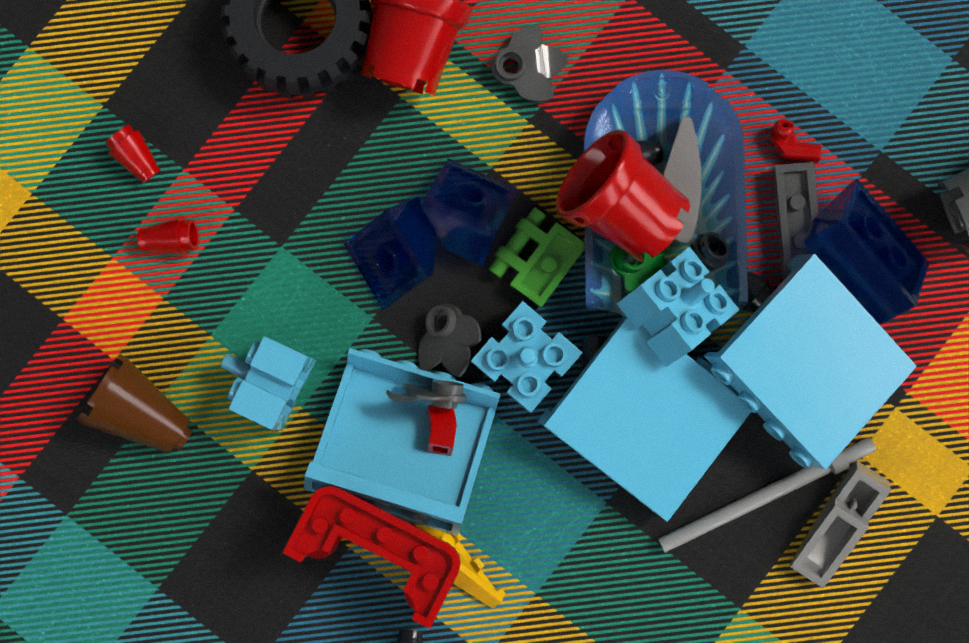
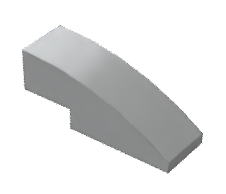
[663,116,702,245]
[790,460,891,588]

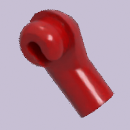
[770,119,821,164]

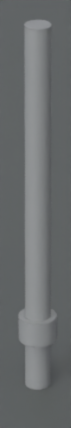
[658,437,876,553]

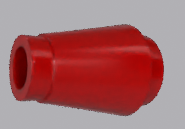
[105,124,161,184]
[137,216,199,255]

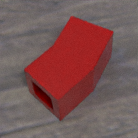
[426,405,457,456]

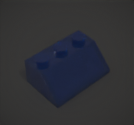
[803,179,930,325]

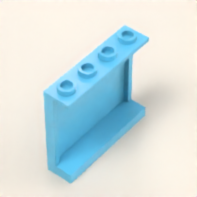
[704,254,917,470]
[538,312,751,522]
[304,348,501,536]

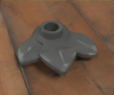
[491,26,568,102]
[418,303,481,377]
[386,380,467,409]

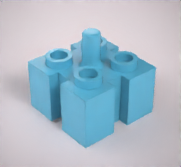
[617,247,739,367]
[471,301,583,413]
[221,336,316,430]

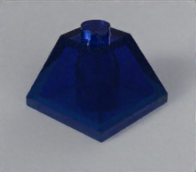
[421,158,518,266]
[344,197,438,310]

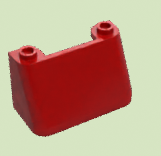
[282,486,461,629]

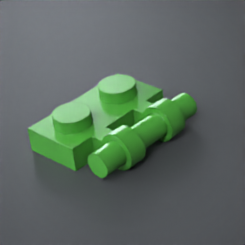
[488,207,585,308]

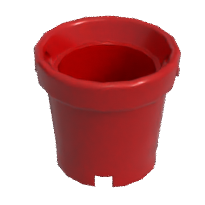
[361,0,472,96]
[556,129,690,262]

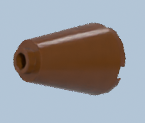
[76,354,192,453]

